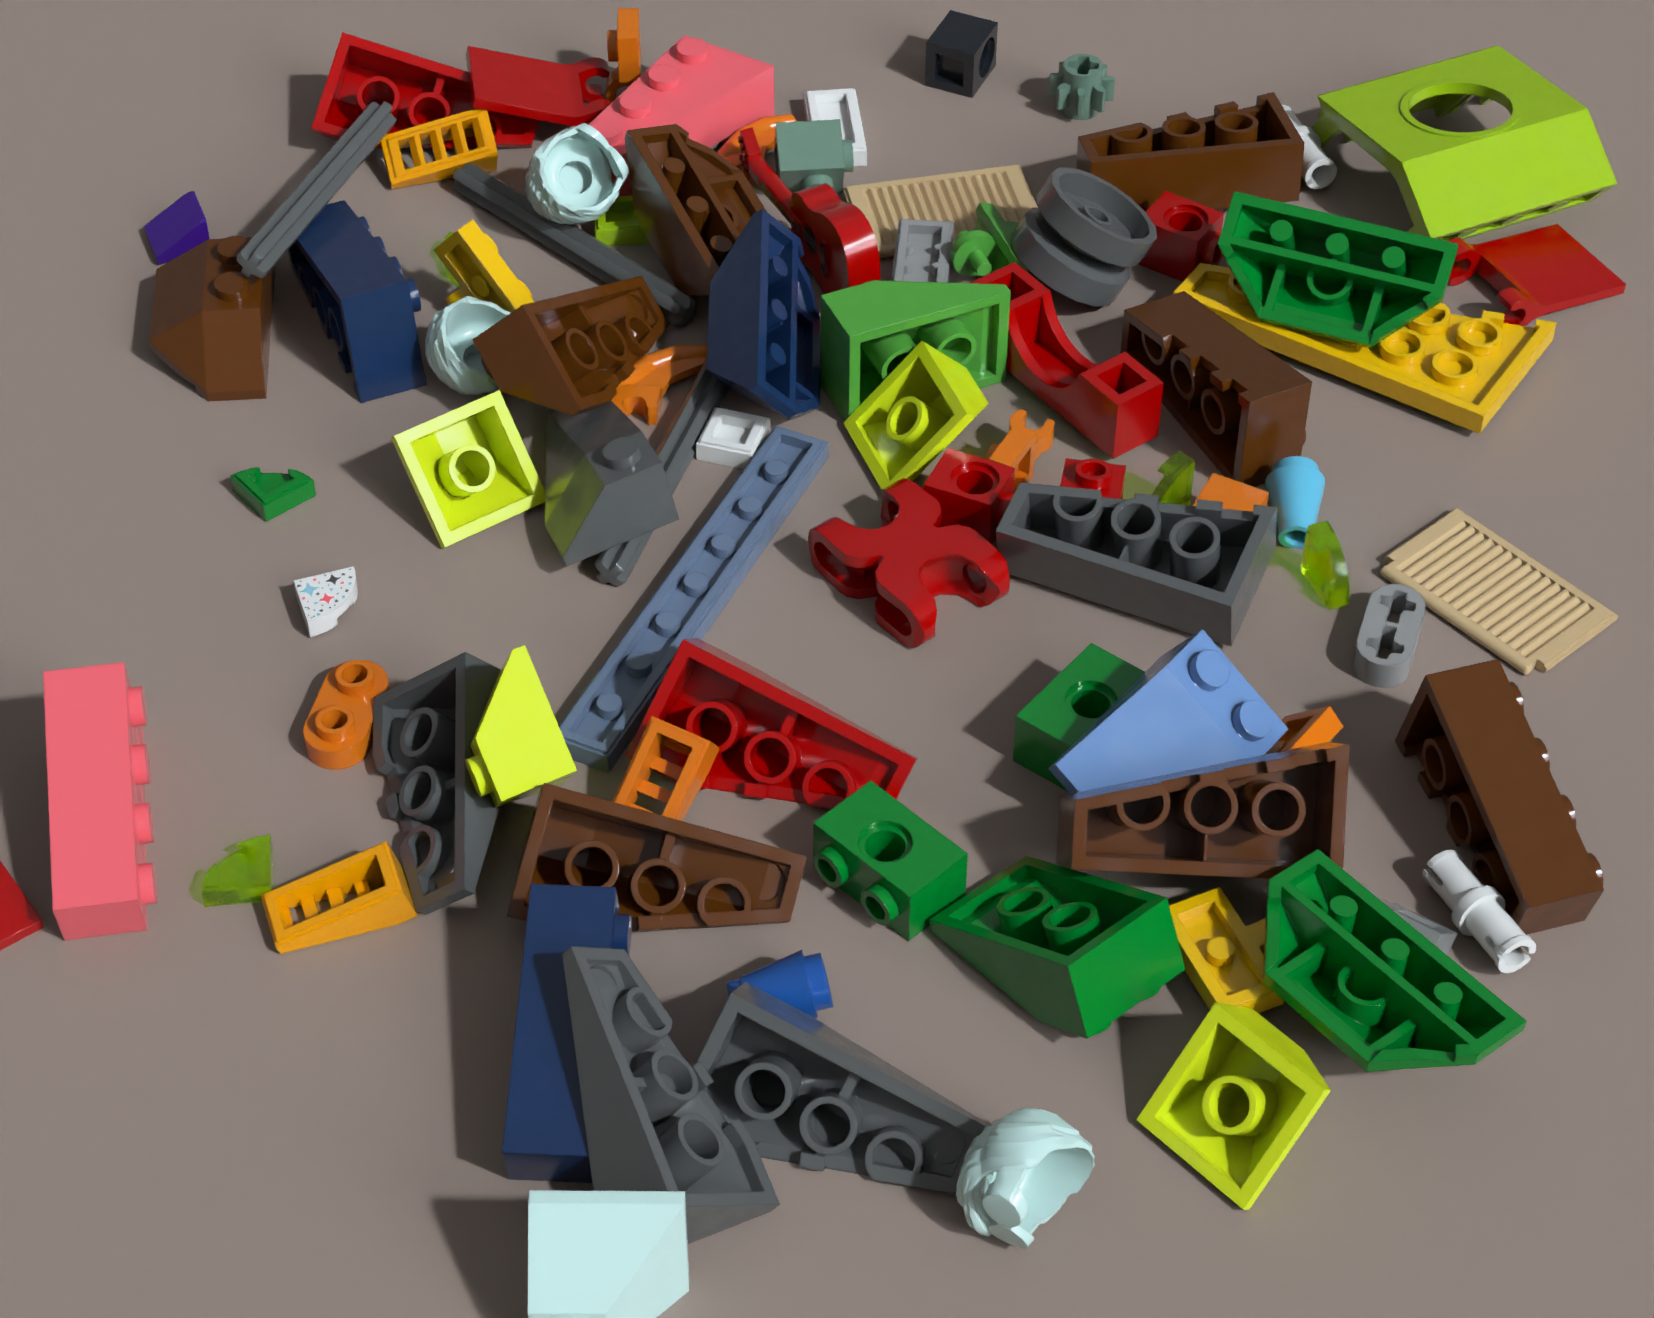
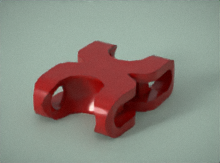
[808,478,1010,648]

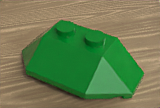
[1218,191,1459,348]
[1263,849,1527,1072]

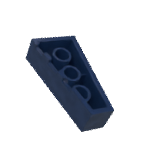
[502,884,632,1183]

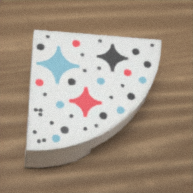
[293,566,358,637]

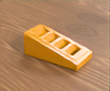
[380,109,498,189]
[261,841,418,954]

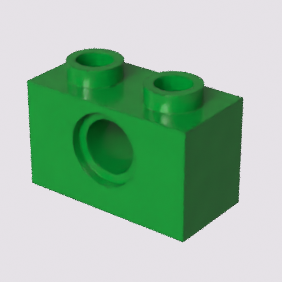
[1013,643,1145,792]
[813,781,968,942]

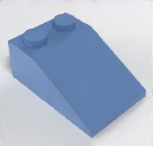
[1048,629,1288,794]

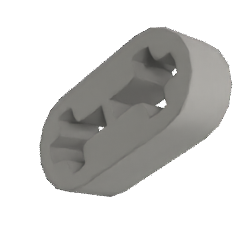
[1353,584,1425,688]

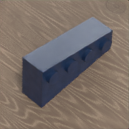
[288,200,427,403]

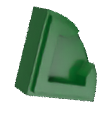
[230,467,316,522]

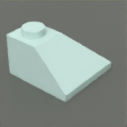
[528,1190,690,1318]

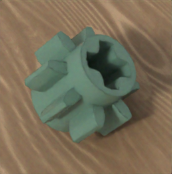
[1048,54,1115,120]

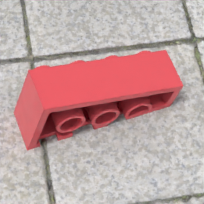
[588,35,774,196]
[43,662,158,941]

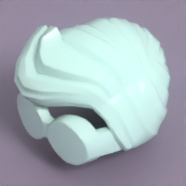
[525,123,629,225]
[425,296,511,395]
[956,1108,1095,1249]

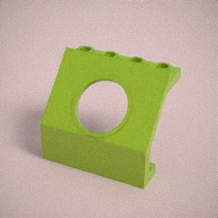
[1311,45,1617,241]

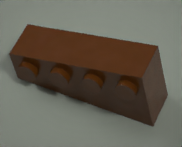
[1077,92,1305,212]
[1120,291,1312,487]
[1395,659,1604,935]
[1056,742,1350,879]

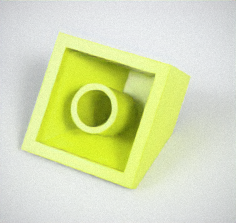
[843,341,989,489]
[391,390,545,549]
[465,645,577,807]
[1136,1002,1331,1210]

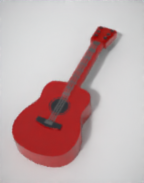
[738,127,881,294]

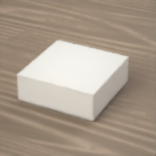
[696,407,771,469]

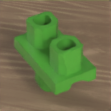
[949,203,1044,284]

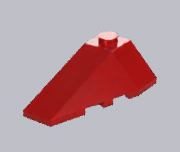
[311,32,540,148]
[625,638,918,809]

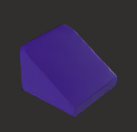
[144,191,210,264]

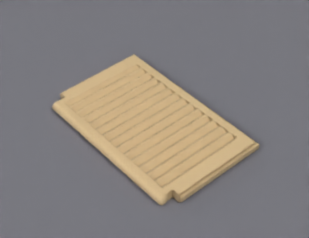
[843,164,1038,259]
[1380,507,1618,675]

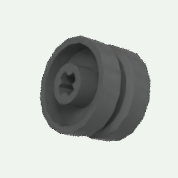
[1011,167,1157,307]

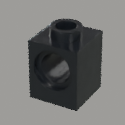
[925,10,998,98]

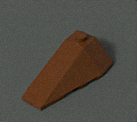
[472,276,669,416]
[506,783,807,931]

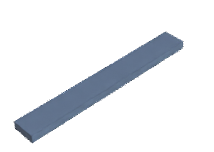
[559,426,829,773]

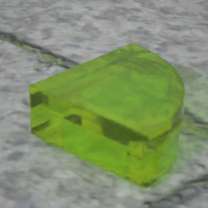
[1152,450,1195,506]
[1300,520,1350,610]
[201,835,273,907]

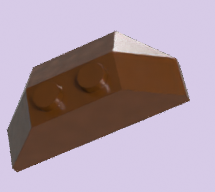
[625,124,767,296]
[149,236,275,402]

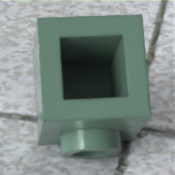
[774,119,854,193]

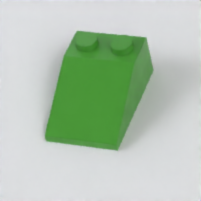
[820,280,1011,421]

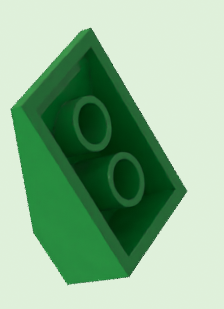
[929,856,1185,1039]

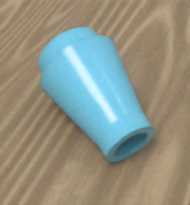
[1265,456,1326,549]

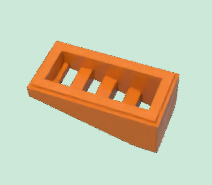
[612,716,720,821]

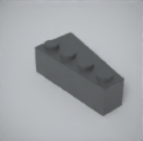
[996,482,1277,647]

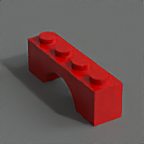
[970,262,1164,459]

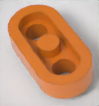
[303,660,390,770]

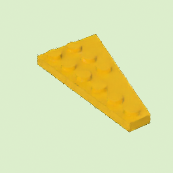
[1173,263,1557,434]

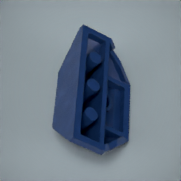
[706,209,821,419]

